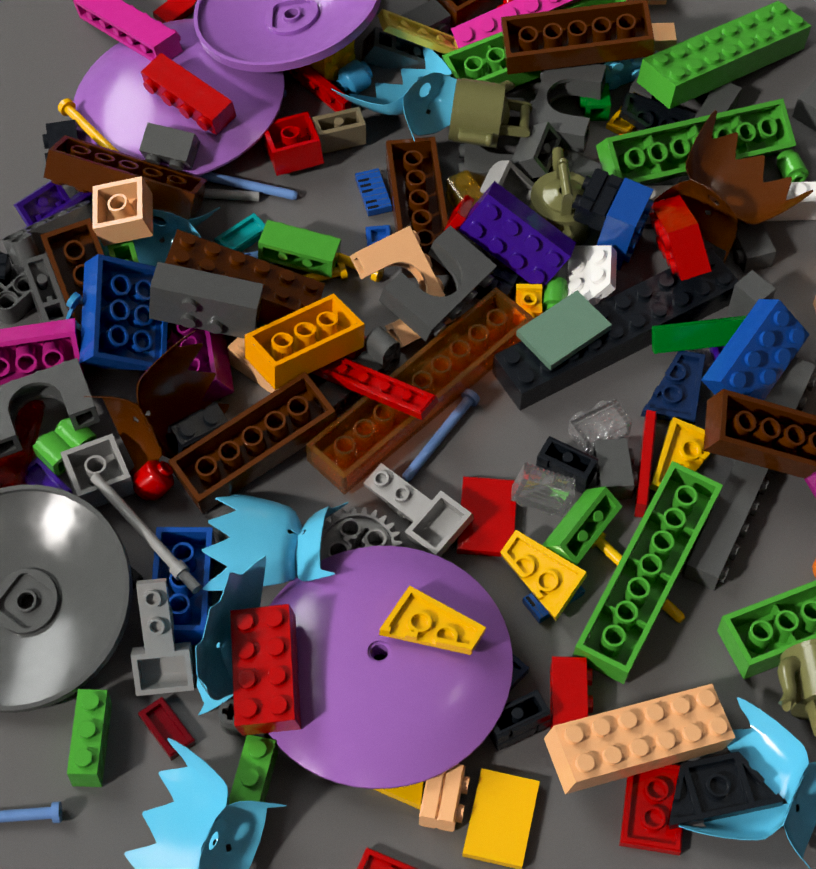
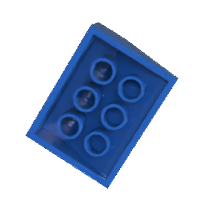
[79,254,168,370]

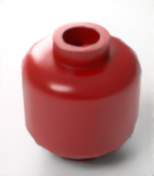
[133,460,174,500]

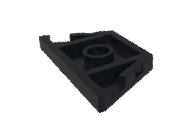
[668,751,784,830]

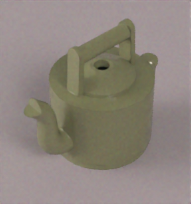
[448,78,532,148]
[529,147,592,246]
[777,638,816,737]

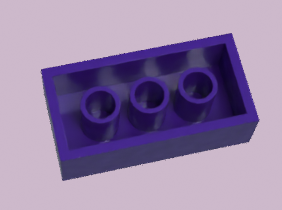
[458,181,576,289]

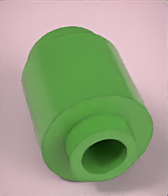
[777,149,809,182]
[542,277,568,312]

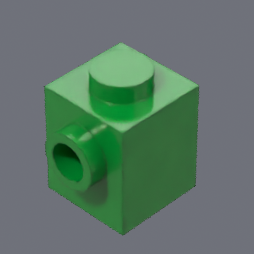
[579,83,611,121]

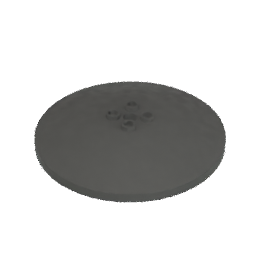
[0,485,133,713]

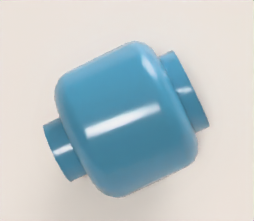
[336,60,373,94]

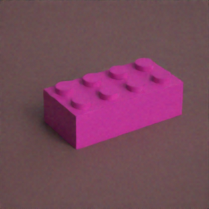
[0,318,84,385]

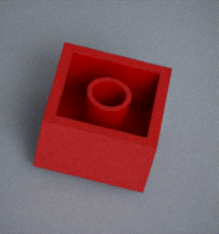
[263,111,324,176]

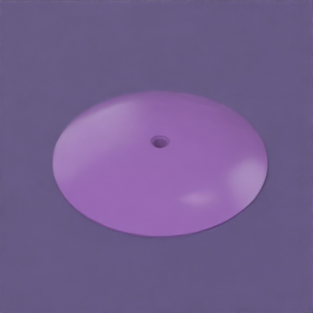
[73,19,285,176]
[269,546,513,789]

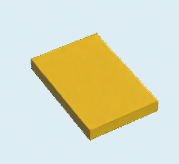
[462,768,540,869]

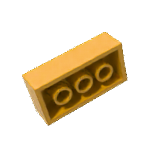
[245,293,365,390]

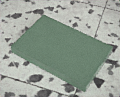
[516,290,612,371]

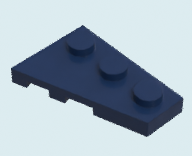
[641,351,705,425]

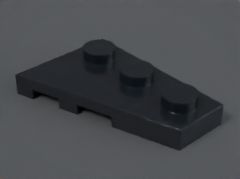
[619,92,696,130]

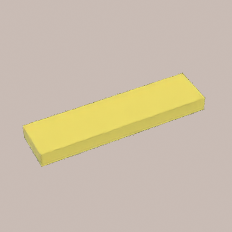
[378,9,459,54]

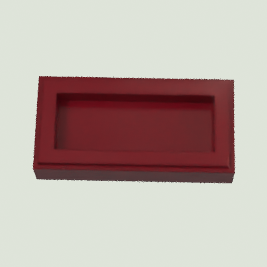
[138,697,196,761]

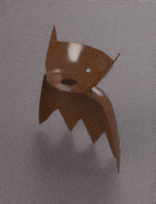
[654,110,813,263]
[84,330,229,476]

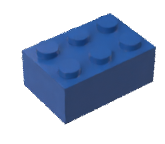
[597,178,654,270]

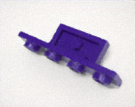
[13,181,93,228]

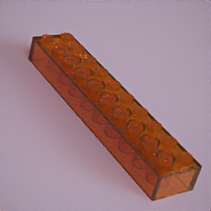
[306,287,534,495]

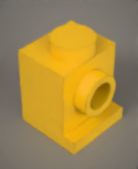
[515,284,542,325]

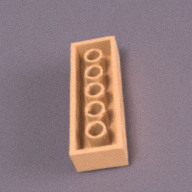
[544,684,736,794]

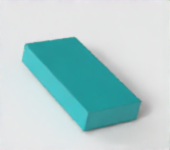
[214,213,265,252]

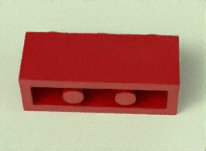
[550,656,593,730]

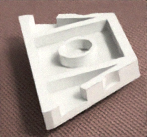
[567,245,617,306]

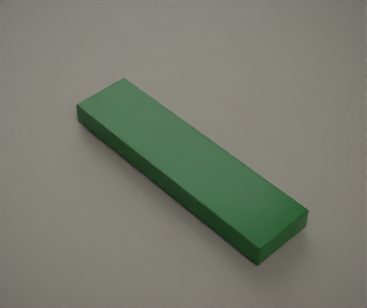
[652,315,747,354]

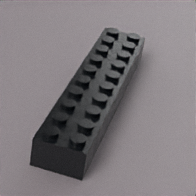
[492,248,739,411]

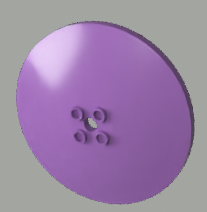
[193,0,381,72]

